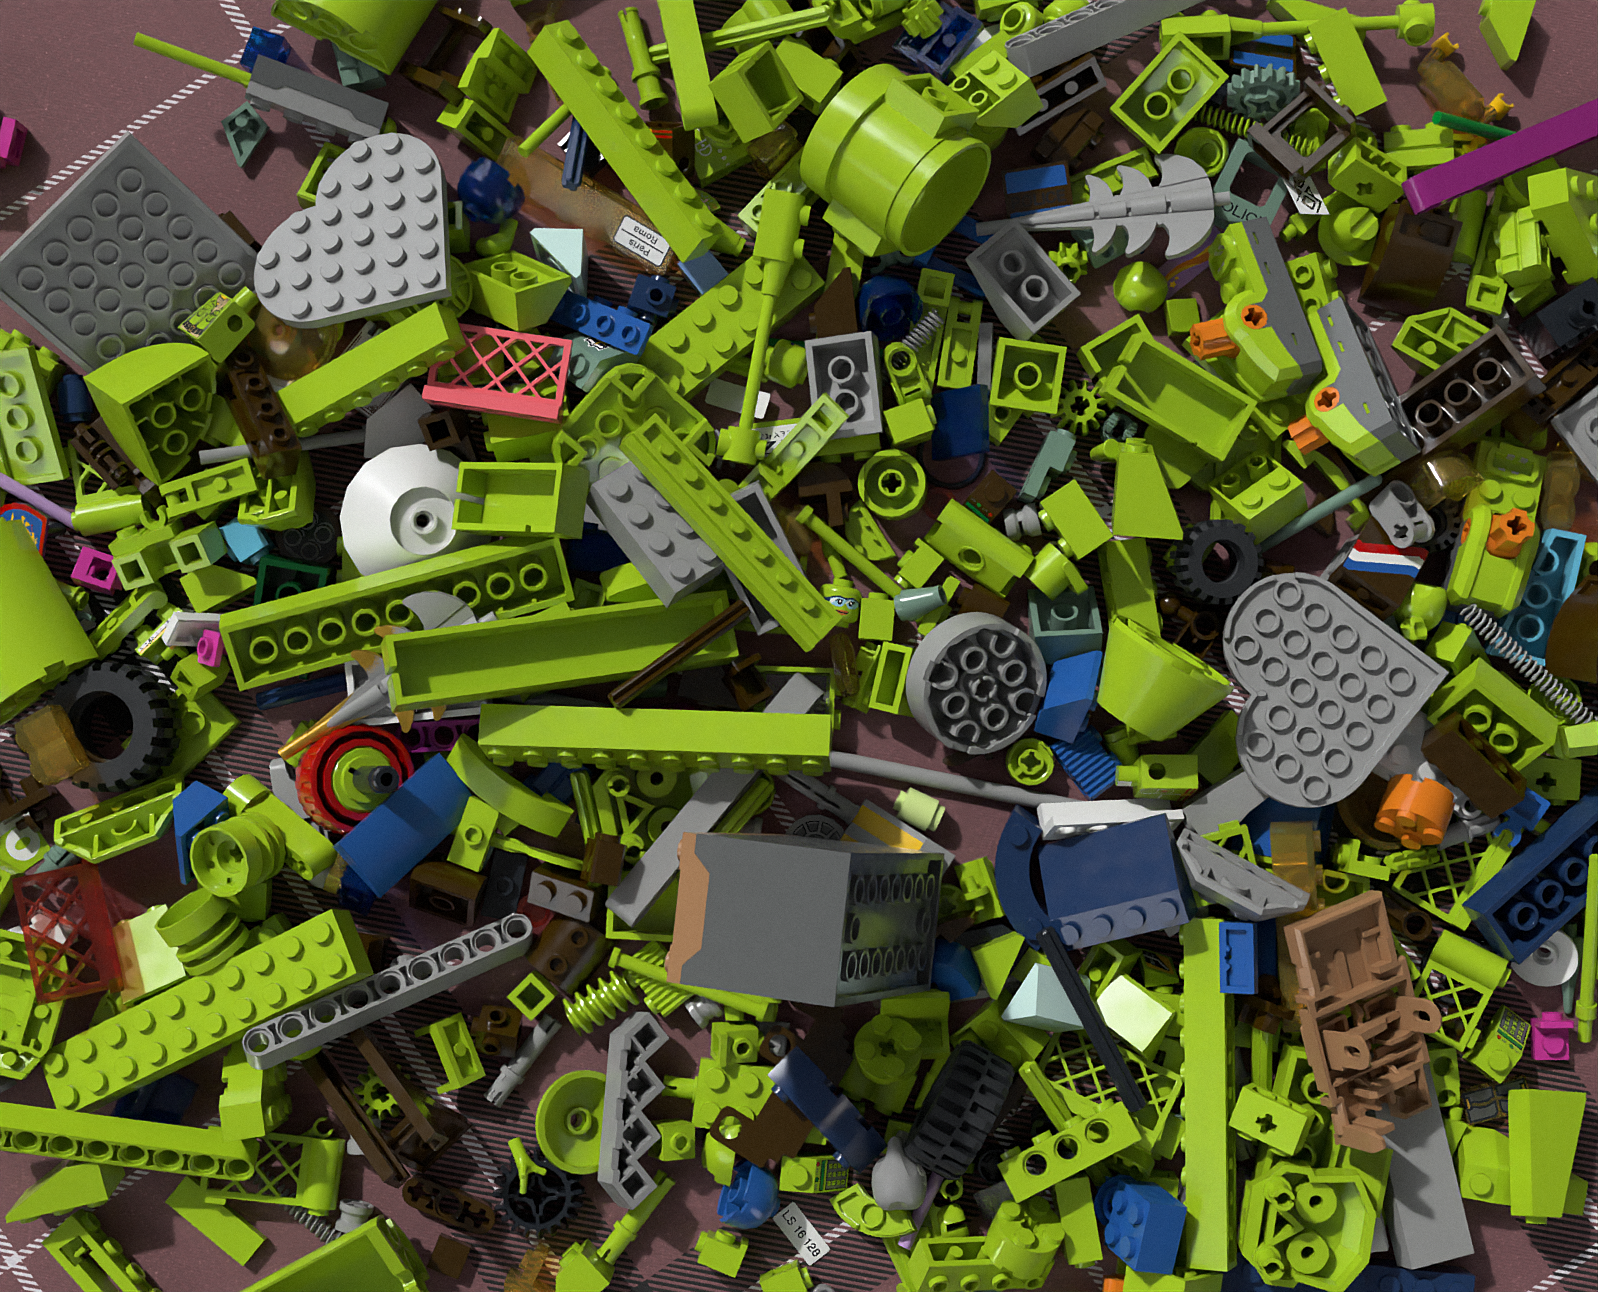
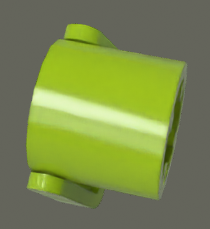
[1024,542,1088,601]

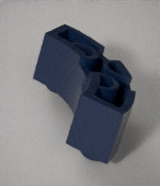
[995,804,1051,951]
[767,1046,887,1174]

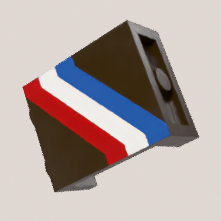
[1327,514,1429,622]

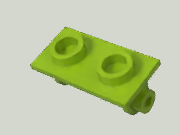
[841,641,882,714]

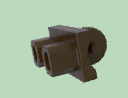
[0,773,59,833]
[1234,973,1295,1035]

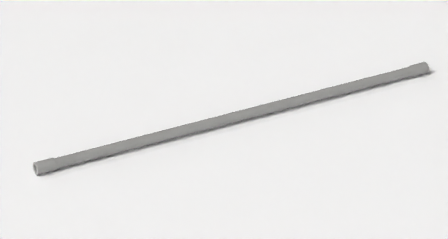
[496,692,1082,808]

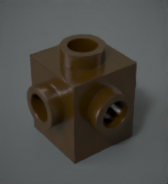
[470,1004,523,1058]

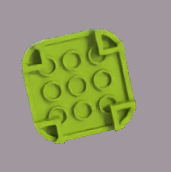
[551,363,716,495]

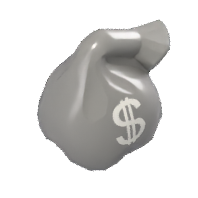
[871,1130,927,1211]

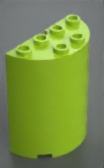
[271,0,438,75]
[0,517,99,727]
[239,1214,430,1292]

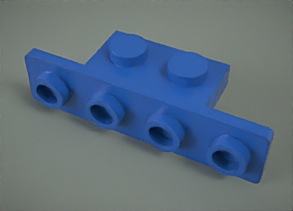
[549,290,654,357]

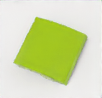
[458,28,538,123]

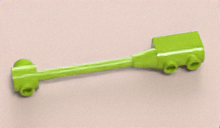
[1159,0,1435,60]
[716,188,811,466]

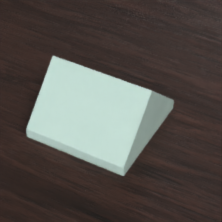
[530,228,589,298]
[1001,963,1090,1033]

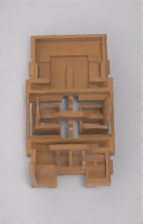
[1283,890,1442,1154]

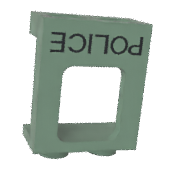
[1212,138,1288,230]

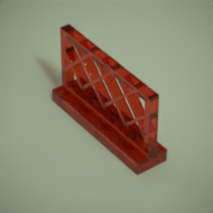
[12,858,124,1006]

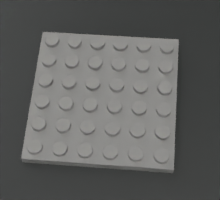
[0,131,258,374]

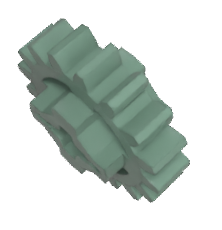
[1227,64,1300,122]

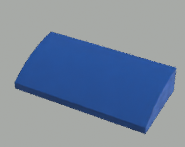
[333,753,472,898]

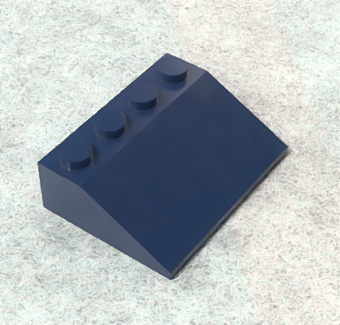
[1037,813,1198,951]

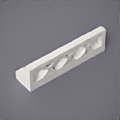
[1037,798,1184,840]

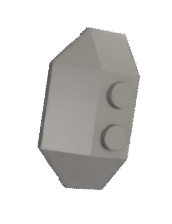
[1176,828,1310,922]

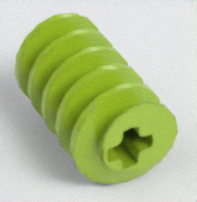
[562,970,640,1037]

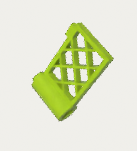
[199,1125,346,1216]

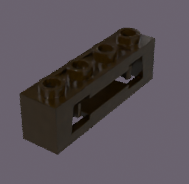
[1500,330,1598,446]
[216,348,302,480]

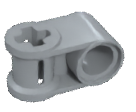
[1369,480,1435,548]

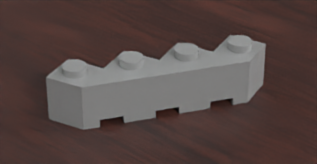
[597,1011,669,1210]

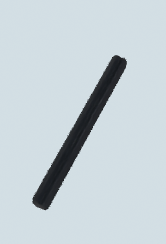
[1036,926,1146,1112]

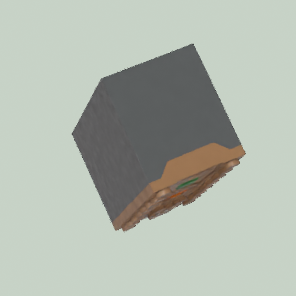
[665,832,944,1007]

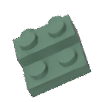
[1017,429,1077,504]

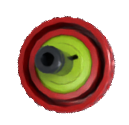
[295,723,415,836]

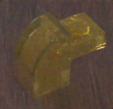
[1405,450,1485,513]
[504,1242,556,1292]

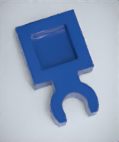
[1492,787,1551,848]

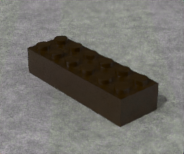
[1326,325,1547,507]

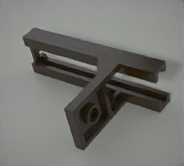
[300,1005,472,1189]

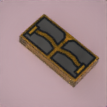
[1460,1074,1529,1125]

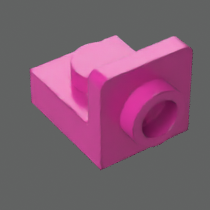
[0,117,28,169]
[197,629,228,667]
[1530,1012,1574,1060]

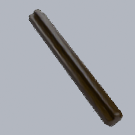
[608,600,751,709]

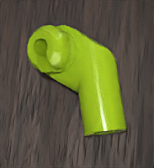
[475,217,518,258]

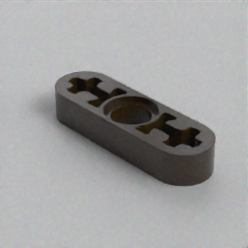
[402,1174,497,1234]

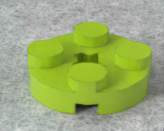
[854,1014,922,1085]

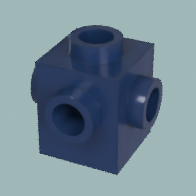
[627,273,679,327]

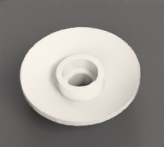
[1511,929,1579,987]

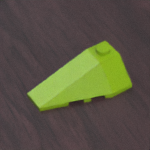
[1453,1124,1588,1216]

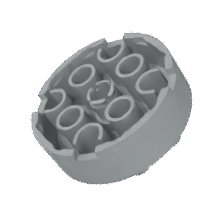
[906,612,1047,755]

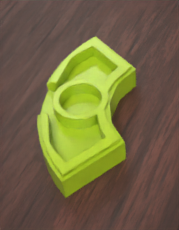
[829,1183,918,1238]

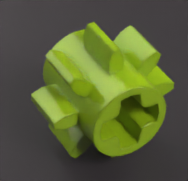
[901,0,944,39]
[1048,242,1088,284]

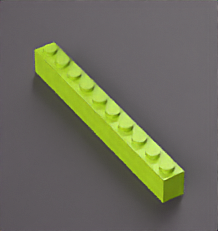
[1179,916,1237,1272]

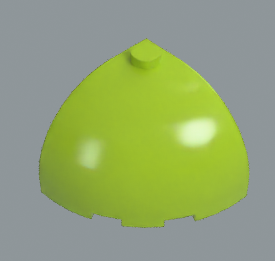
[83,343,216,486]

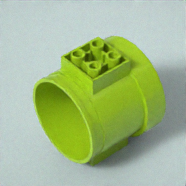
[800,64,991,257]

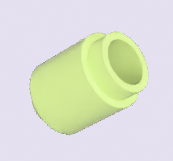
[893,787,945,831]

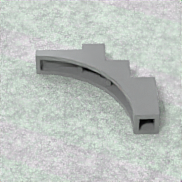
[1158,767,1268,937]

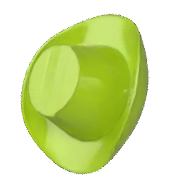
[1318,191,1382,266]

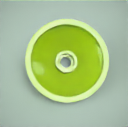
[535,1070,606,1174]

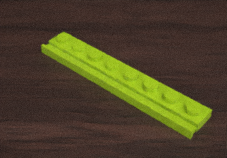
[618,413,842,653]

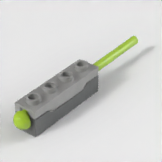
[133,32,397,144]

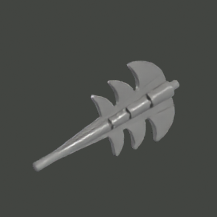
[976,154,1230,259]

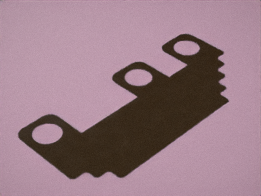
[710,1001,853,1168]

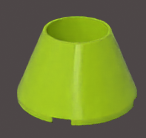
[1097,613,1235,742]

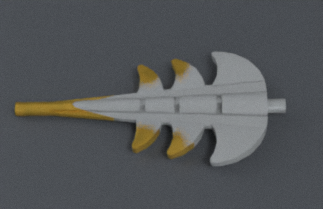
[278,591,500,761]

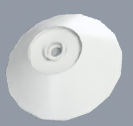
[340,444,491,576]

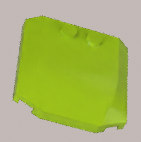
[0,929,71,1080]

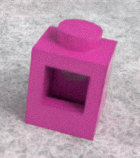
[70,546,124,596]

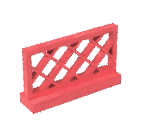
[422,323,573,424]

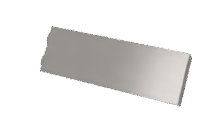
[1365,1051,1474,1270]

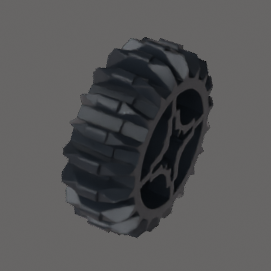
[493,1145,585,1239]

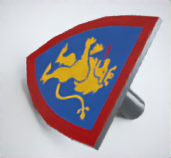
[0,502,66,559]

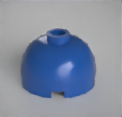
[717,1158,780,1229]

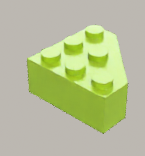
[1527,167,1598,286]
[219,1038,292,1142]

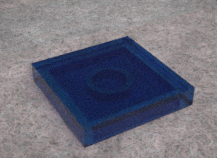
[931,384,989,462]

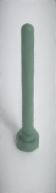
[1257,474,1382,559]

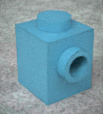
[219,516,276,566]

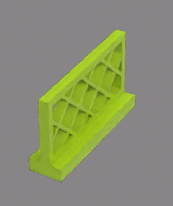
[1390,806,1525,931]
[1026,1029,1183,1155]

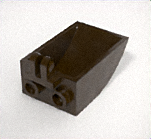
[1357,197,1463,317]
[1545,574,1598,684]

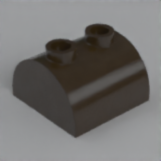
[409,852,488,928]
[524,912,619,995]

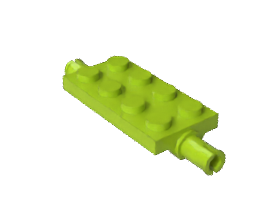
[662,1057,865,1145]

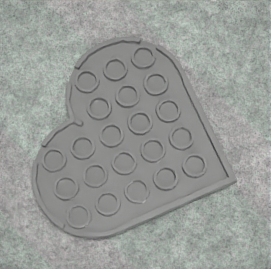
[254,133,452,329]
[1223,572,1449,808]

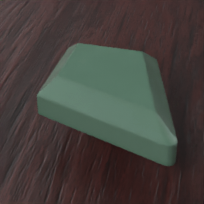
[221,101,269,169]

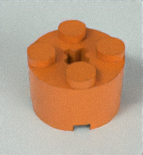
[1374,774,1456,850]

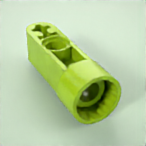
[223,774,338,880]

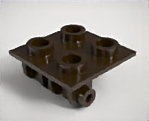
[70,417,137,491]

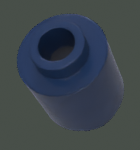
[56,374,94,424]

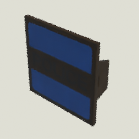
[1229,35,1296,77]
[1001,160,1074,235]

